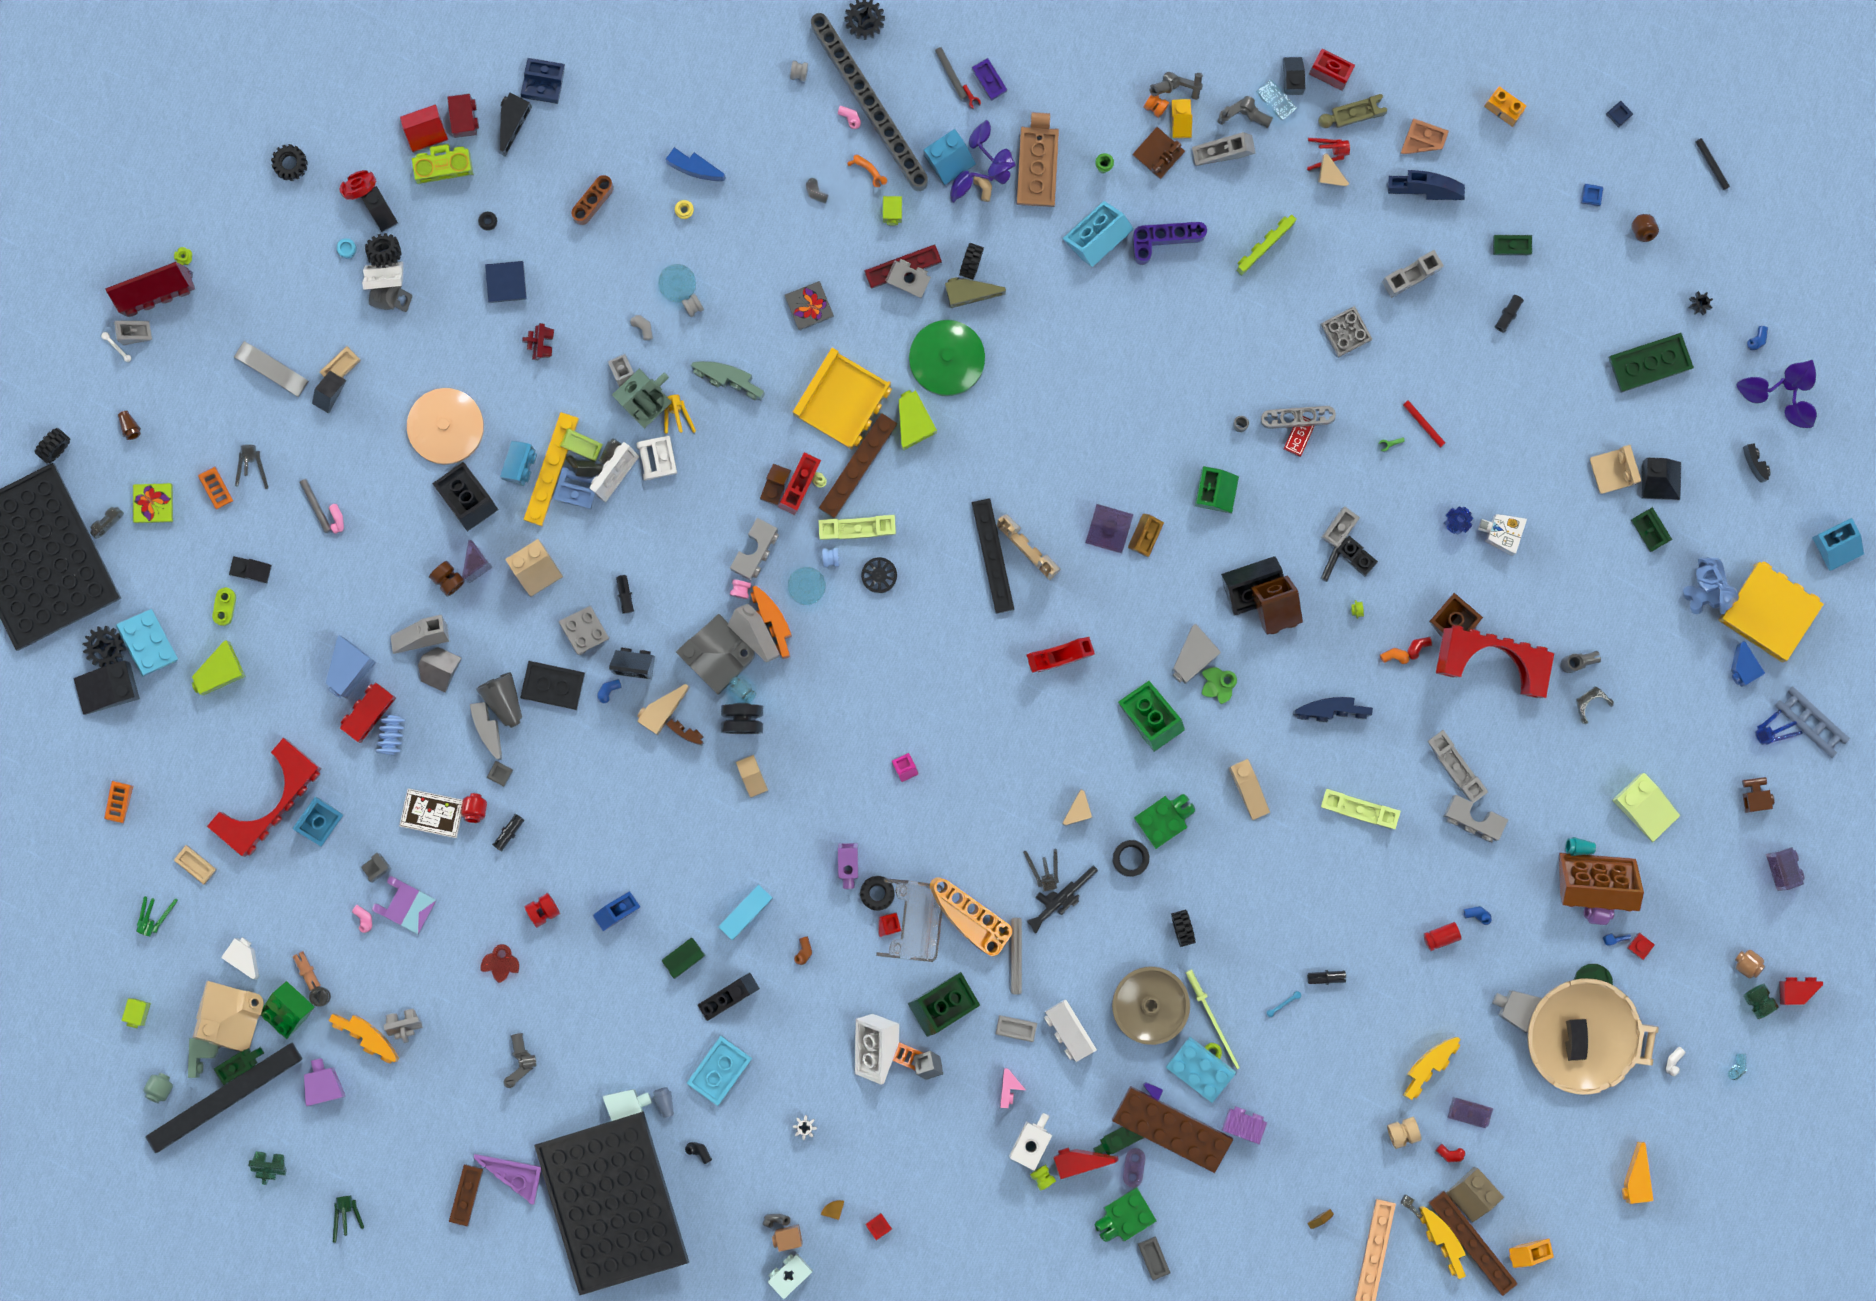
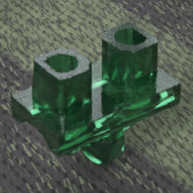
[248,1151,287,1185]

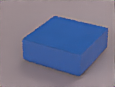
[1581,184,1603,206]

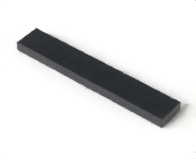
[972,498,1015,614]

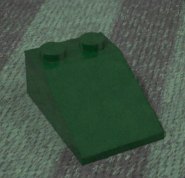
[908,972,980,1037]

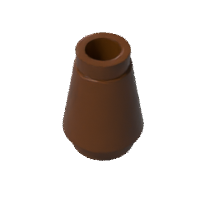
[118,411,141,440]

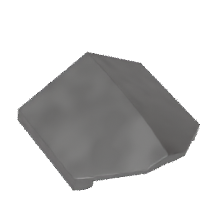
[418,647,462,692]

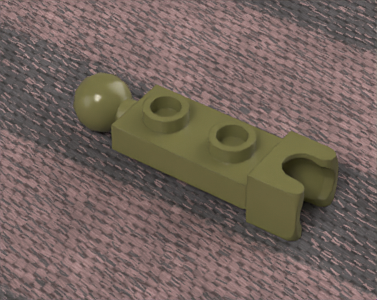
[1318,94,1387,128]

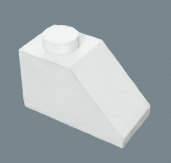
[221,937,259,979]

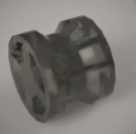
[309,987,331,1006]

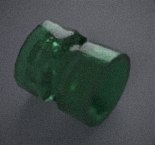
[1743,983,1779,1019]

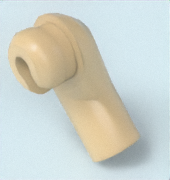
[973,177,992,202]

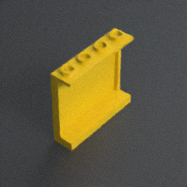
[793,348,892,450]
[1718,561,1824,663]

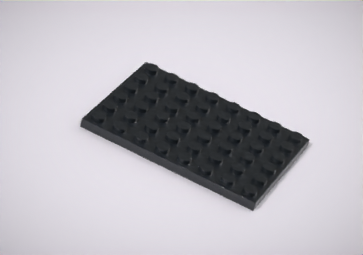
[0,463,122,651]
[534,1111,689,1296]

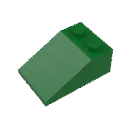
[1118,681,1185,752]

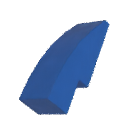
[665,147,726,181]

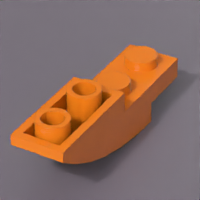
[750,586,792,659]

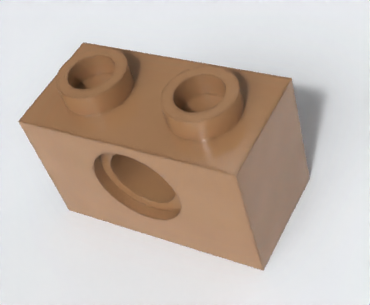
[772,1224,803,1252]

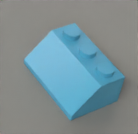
[1063,201,1134,267]

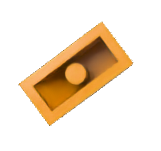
[1509,1238,1554,1268]

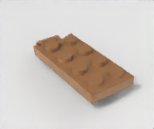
[1017,112,1059,207]

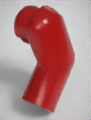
[1407,637,1432,660]
[1435,1144,1466,1162]

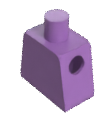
[838,843,858,889]
[304,1058,346,1106]

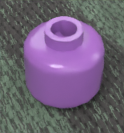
[1584,907,1615,925]

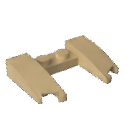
[997,514,1061,580]

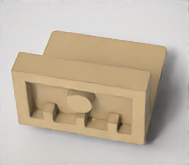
[1590,445,1641,494]

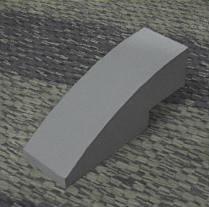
[470,702,502,760]

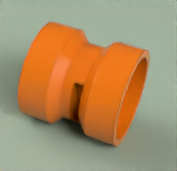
[1143,95,1170,118]

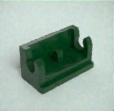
[1631,507,1673,552]

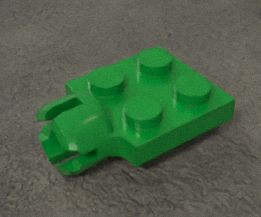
[1134,794,1195,849]
[1094,1187,1157,1242]

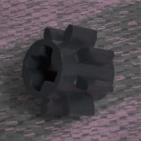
[1688,291,1713,315]

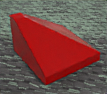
[879,912,902,937]

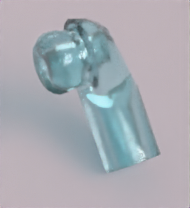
[1728,1054,1747,1080]

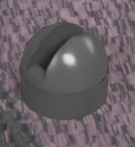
[1233,416,1249,432]

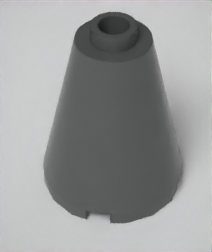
[476,672,522,728]

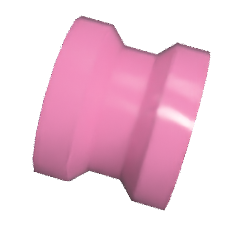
[730,580,751,599]

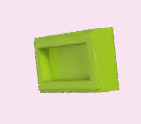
[560,428,603,462]

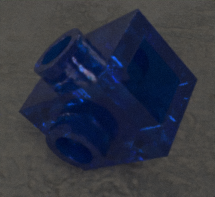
[1444,506,1474,535]

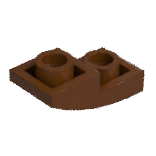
[666,719,704,746]

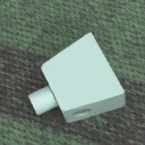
[603,1089,652,1121]

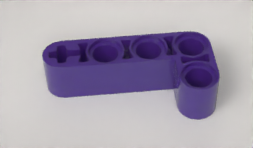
[1132,222,1207,265]

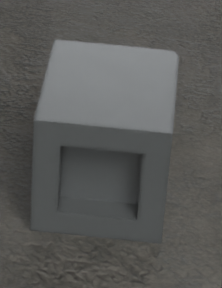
[361,853,391,882]
[913,1051,943,1080]

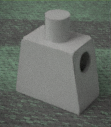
[1492,990,1542,1033]

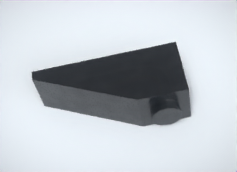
[500,93,532,157]

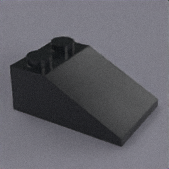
[432,462,499,532]
[609,647,655,680]
[73,660,140,715]

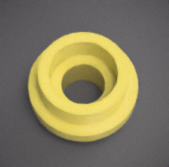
[675,200,694,219]

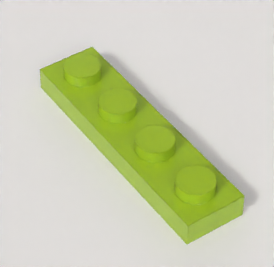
[1236,214,1297,276]

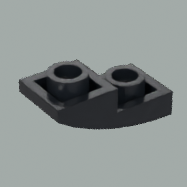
[1743,443,1771,483]
[1337,536,1378,577]
[1565,1019,1588,1061]

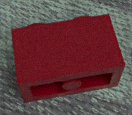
[447,94,479,138]

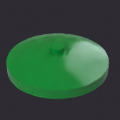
[909,320,985,396]

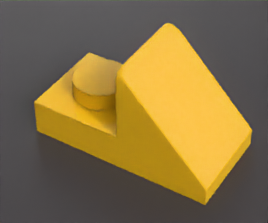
[1171,99,1193,138]

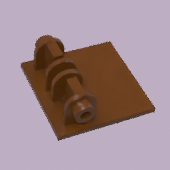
[1132,127,1185,179]

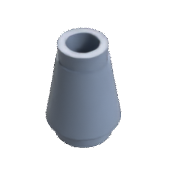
[653,1087,674,1118]

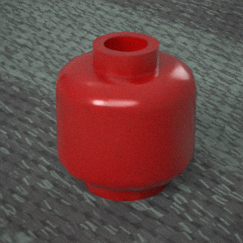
[461,793,487,823]

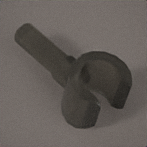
[1401,1194,1423,1219]

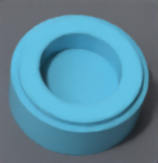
[337,238,357,258]

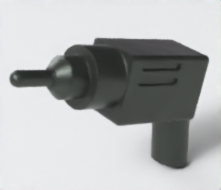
[566,455,603,477]

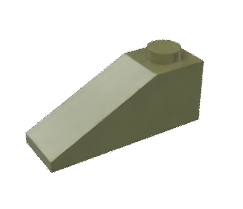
[945,277,1006,308]

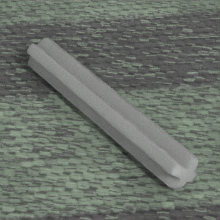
[1011,918,1022,994]

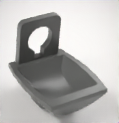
[369,286,412,312]

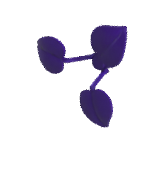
[950,120,1016,203]
[1736,360,1817,428]

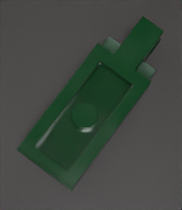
[214,1046,264,1085]
[1093,1126,1144,1155]

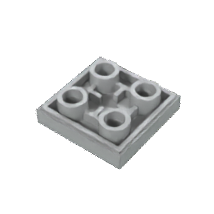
[1320,306,1372,358]

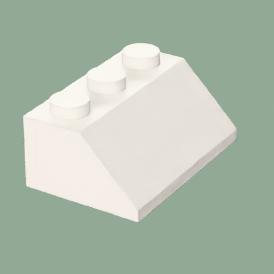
[1044,1000,1097,1062]

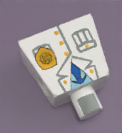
[1478,514,1527,556]

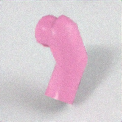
[838,106,861,129]
[329,504,344,534]
[352,905,373,933]

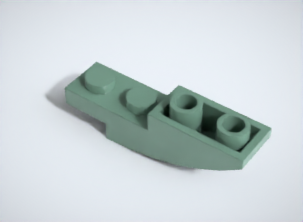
[691,361,765,401]

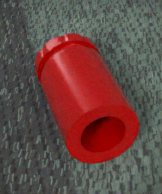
[1424,922,1462,951]

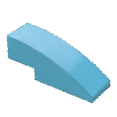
[718,885,773,940]

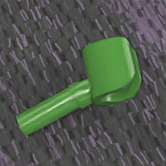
[1378,437,1405,452]

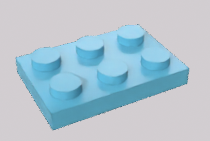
[116,609,178,677]
[687,1036,752,1106]
[1166,1037,1236,1103]

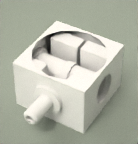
[1009,1113,1052,1171]

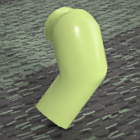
[812,472,827,488]

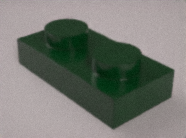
[1493,235,1532,255]

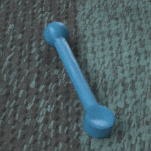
[1267,991,1301,1017]

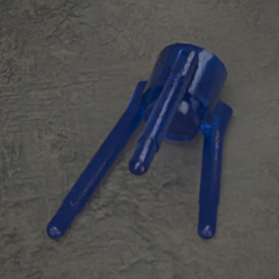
[1755,710,1803,745]

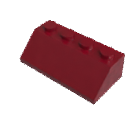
[105,262,195,317]

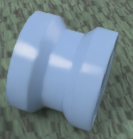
[823,548,839,567]

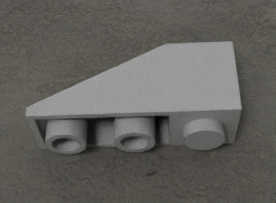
[391,615,449,654]

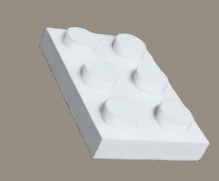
[590,442,639,502]

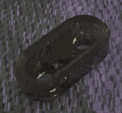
[90,507,124,539]

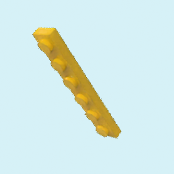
[523,412,579,526]

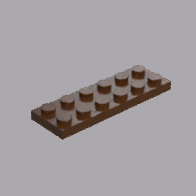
[1112,1086,1233,1173]

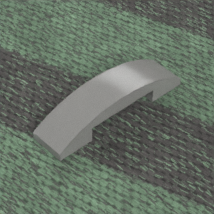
[234,341,309,397]
[1428,730,1488,803]

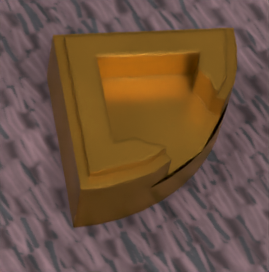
[821,1200,844,1220]
[1307,1209,1334,1229]

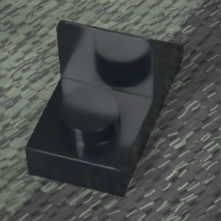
[229,556,272,584]

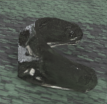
[1576,686,1614,725]

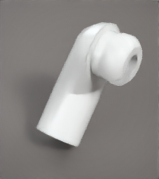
[1666,1047,1685,1076]

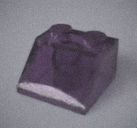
[1085,504,1134,554]
[1766,847,1805,891]

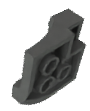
[676,614,755,695]

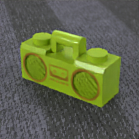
[412,144,474,184]

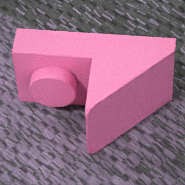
[1000,1068,1026,1108]

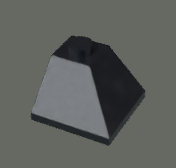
[1642,457,1681,500]

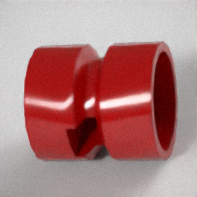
[524,893,560,928]

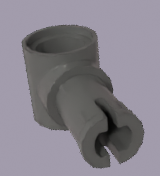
[1560,651,1601,673]

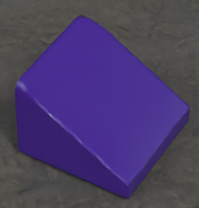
[1143,1082,1163,1100]

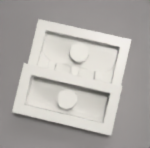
[362,262,403,290]

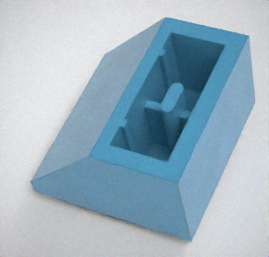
[500,441,537,486]
[1812,518,1864,571]

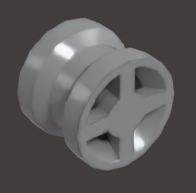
[790,61,808,82]
[681,293,704,317]

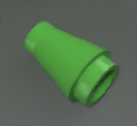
[1095,153,1114,173]

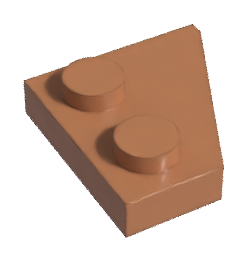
[1400,118,1449,154]

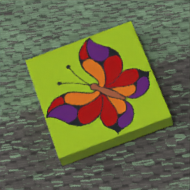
[133,483,173,523]

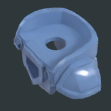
[1683,557,1739,614]

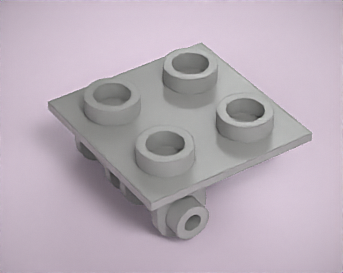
[559,606,609,655]

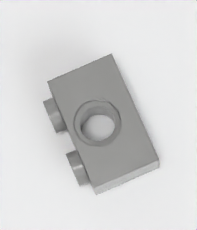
[885,259,931,298]

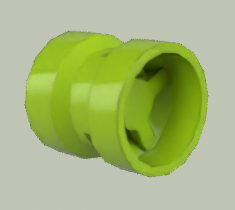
[1030,1164,1056,1191]

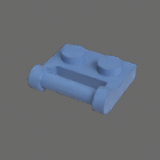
[554,467,596,509]

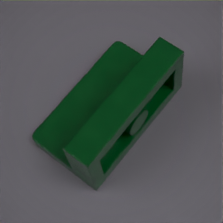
[662,938,706,979]

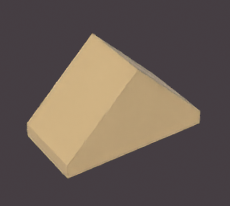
[1318,153,1349,186]
[736,755,768,798]
[1062,789,1092,826]

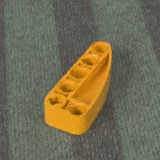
[930,877,1012,956]

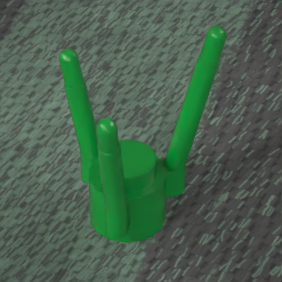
[136,896,178,937]

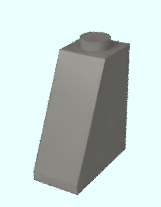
[1172,624,1221,684]

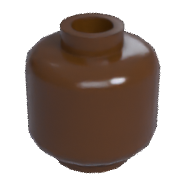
[1631,214,1659,242]

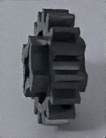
[844,0,885,40]
[82,626,126,667]

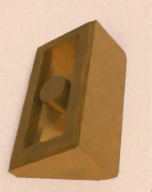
[1128,514,1164,557]

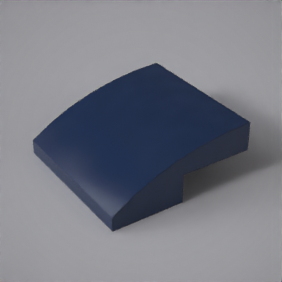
[521,58,565,104]

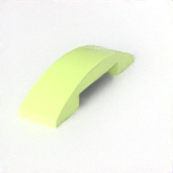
[819,515,896,540]
[1321,789,1401,829]

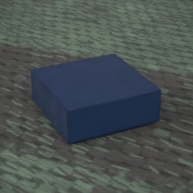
[1606,101,1633,128]

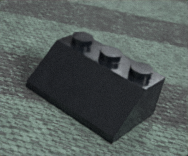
[1221,556,1284,616]

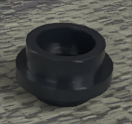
[478,211,498,231]

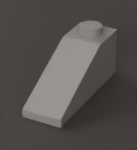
[1192,132,1256,166]
[727,604,780,663]

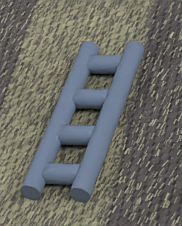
[1775,686,1850,758]

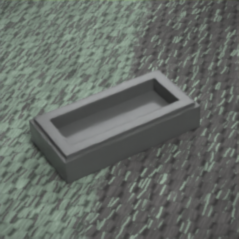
[1137,1236,1170,1281]

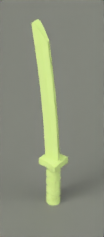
[1185,969,1240,1069]

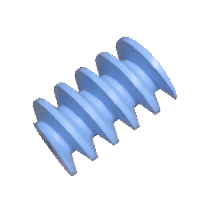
[376,714,406,756]

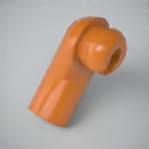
[1380,648,1409,664]

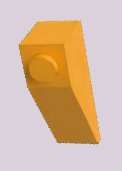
[1622,1141,1654,1204]

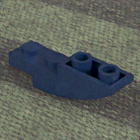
[1388,170,1465,200]
[1293,697,1373,722]

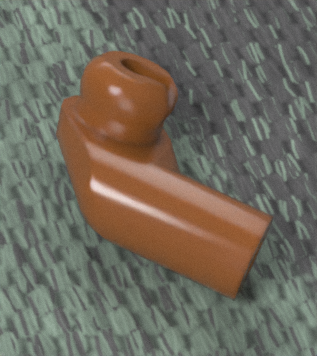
[794,936,812,965]

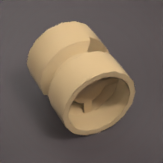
[1387,1117,1422,1149]

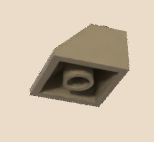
[1446,1167,1504,1222]

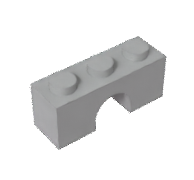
[1382,250,1444,298]
[730,518,779,581]
[1443,795,1508,843]

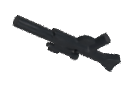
[1027,865,1098,933]

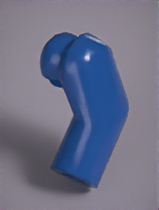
[1747,326,1768,350]
[597,679,622,703]
[1463,906,1492,925]

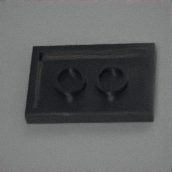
[520,661,585,710]

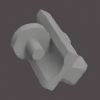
[383,1009,423,1043]

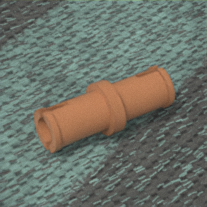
[292,951,321,991]

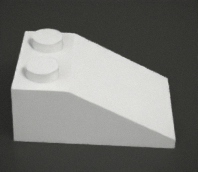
[855,1014,899,1084]

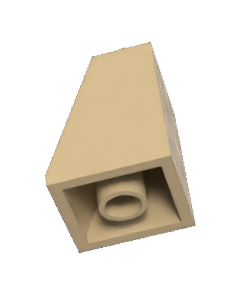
[505,539,563,597]

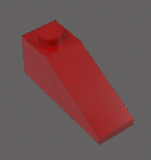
[778,452,821,515]
[1054,1147,1119,1179]

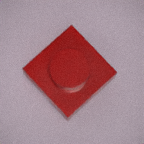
[1627,933,1655,960]
[865,1213,892,1240]

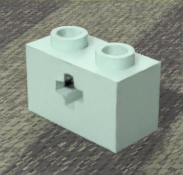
[768,1254,813,1299]

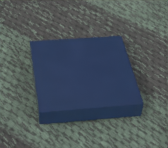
[485,261,527,303]

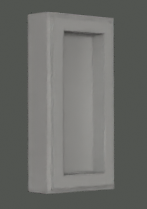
[996,1015,1037,1042]

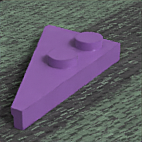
[474,1154,541,1205]

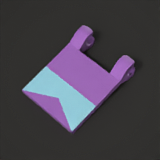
[372,876,436,934]

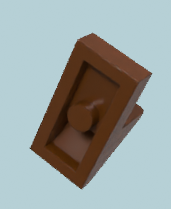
[760,464,791,506]

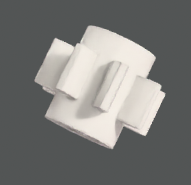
[793,1115,817,1140]

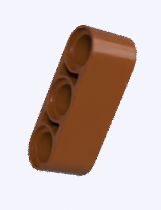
[571,175,614,225]

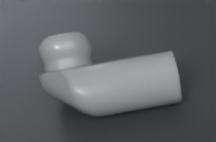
[630,315,653,340]

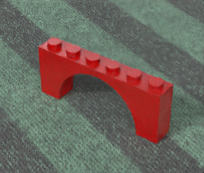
[1436,625,1555,698]
[207,738,322,857]

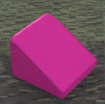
[892,753,919,782]

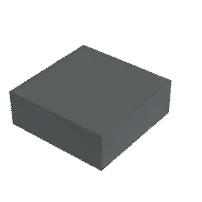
[487,761,513,787]

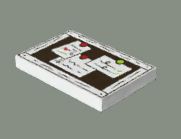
[399,789,463,838]

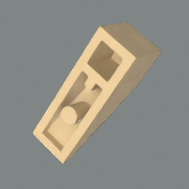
[637,684,690,735]
[1229,759,1270,820]

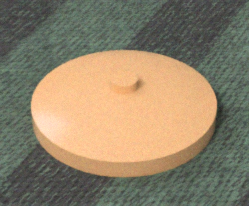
[407,388,484,465]

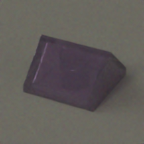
[462,540,493,583]

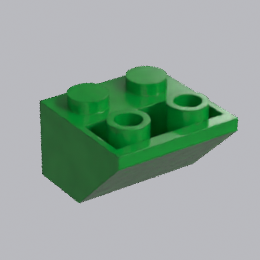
[1194,466,1239,514]
[261,981,315,1039]

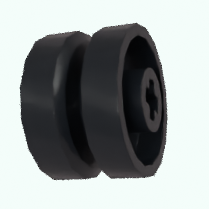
[721,703,763,734]

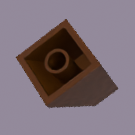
[1251,575,1303,635]

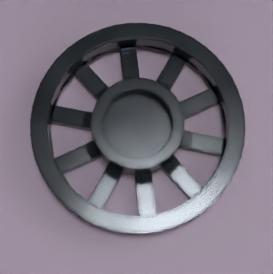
[861,557,897,593]

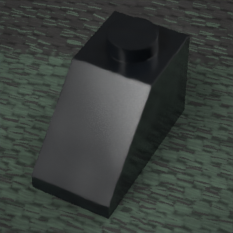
[1283,57,1306,95]
[361,186,398,232]

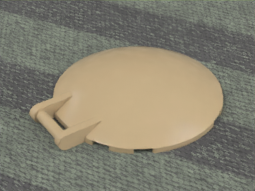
[1527,978,1659,1095]

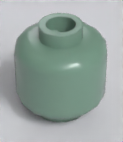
[143,1073,173,1103]

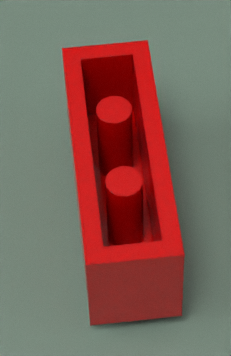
[340,682,396,743]

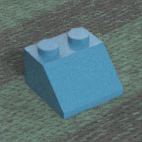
[923,129,976,185]

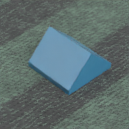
[292,797,343,846]

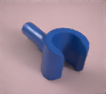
[1603,933,1631,946]

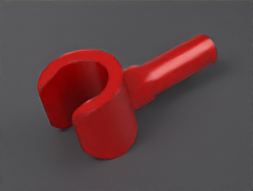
[962,85,981,109]

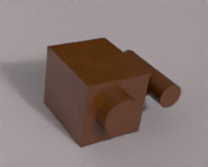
[1742,777,1775,813]

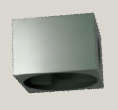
[612,368,672,429]

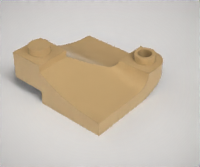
[192,981,264,1052]

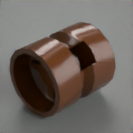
[429,561,465,597]

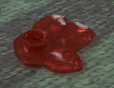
[481,944,520,983]

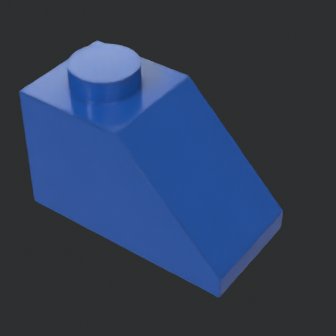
[1731,641,1765,687]
[593,891,640,931]

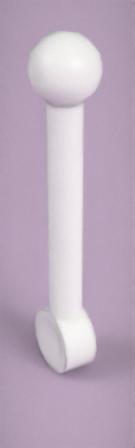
[101,332,131,362]

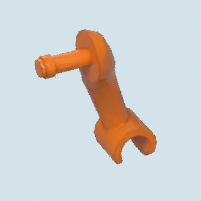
[847,155,887,187]

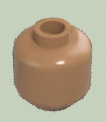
[1735,950,1765,978]

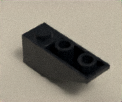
[698,973,760,1021]

